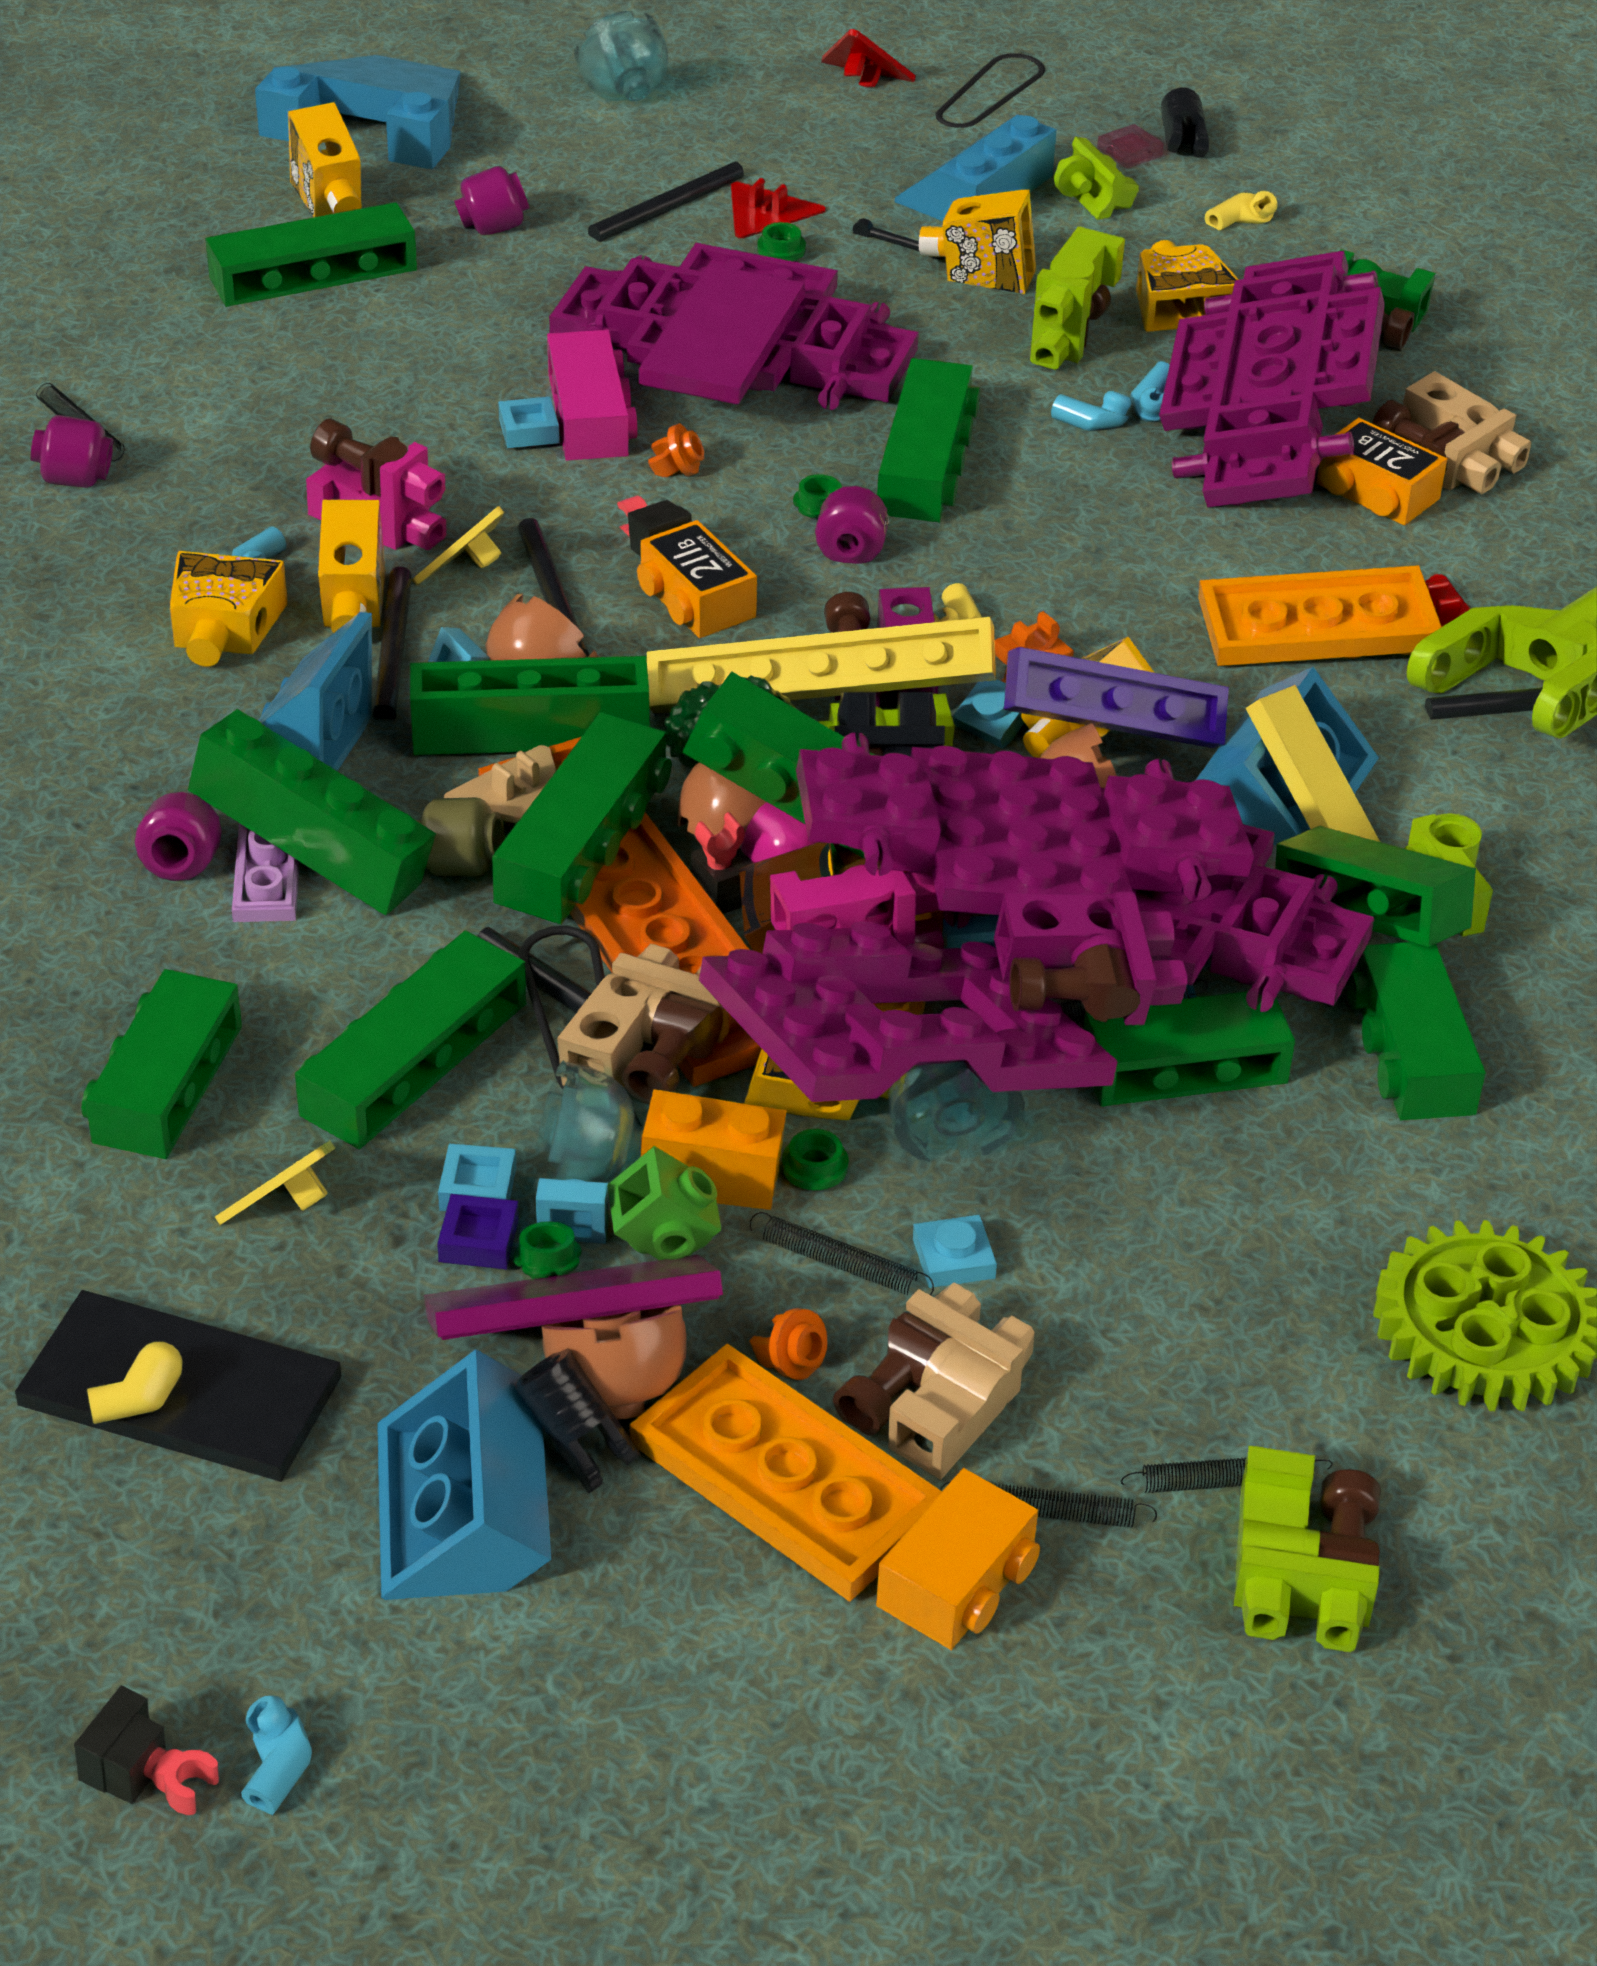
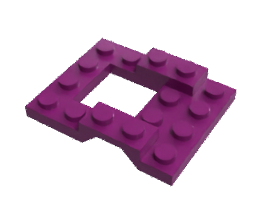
[699,921,1118,1102]

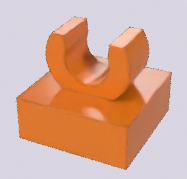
[995,611,1074,665]

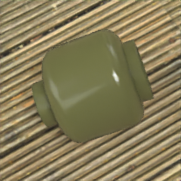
[416,797,505,877]

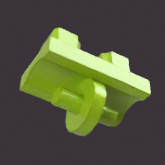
[1054,136,1139,220]

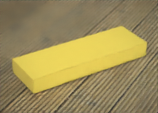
[1246,685,1380,842]

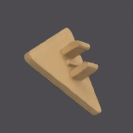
[444,745,556,824]

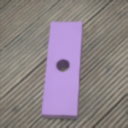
[232,823,300,922]

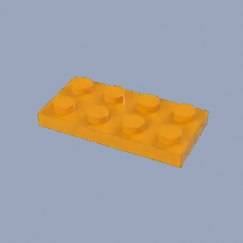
[1198,565,1441,666]
[629,1343,942,1602]

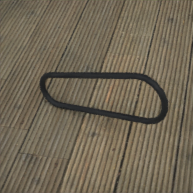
[935,53,1045,128]
[519,925,605,1098]

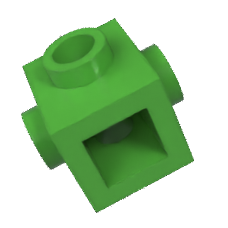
[608,1146,721,1260]

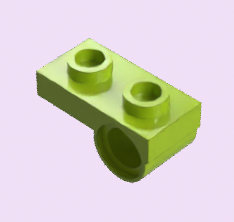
[1404,813,1493,937]

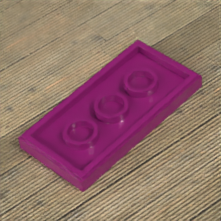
[639,263,805,405]
[424,1254,723,1340]

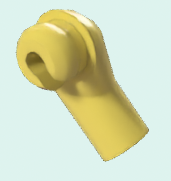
[1205,190,1278,230]
[934,583,982,622]
[87,1342,182,1424]

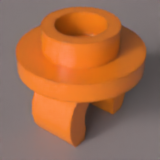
[648,423,704,477]
[749,1308,827,1380]

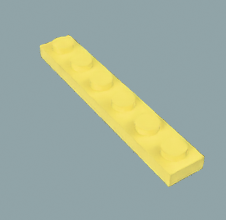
[647,617,996,713]

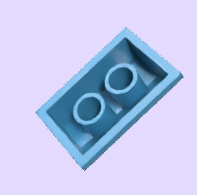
[895,114,1057,221]
[258,612,372,771]
[1196,667,1379,845]
[377,1349,552,1600]

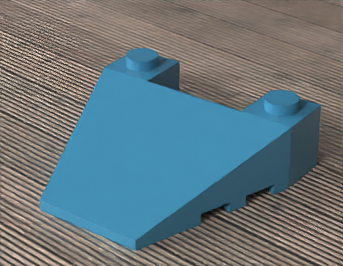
[255,55,461,169]

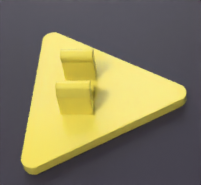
[412,506,505,585]
[215,1140,335,1225]

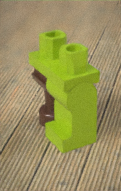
[1030,226,1125,370]
[1233,1445,1381,1652]

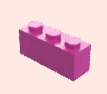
[547,330,638,461]

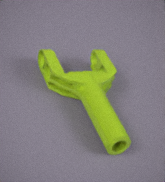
[1406,586,1597,739]

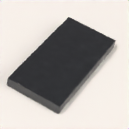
[15,1290,342,1482]

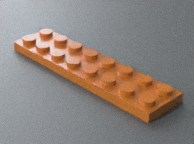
[478,737,761,1087]

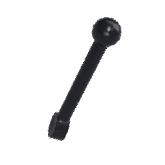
[852,218,945,259]

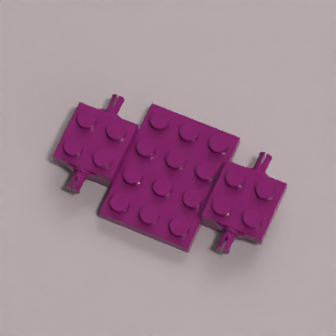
[549,243,919,410]
[1159,251,1385,508]
[796,733,1254,915]
[943,788,1374,1012]

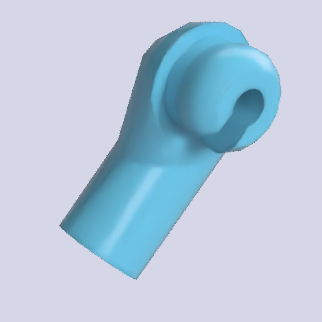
[1131,361,1170,422]
[1051,391,1131,431]
[232,527,286,559]
[241,1695,312,1815]

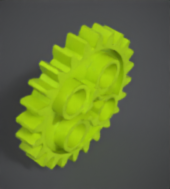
[1373,1220,1597,1412]

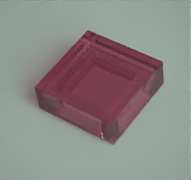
[1097,124,1164,169]

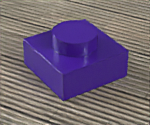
[437,1194,519,1270]

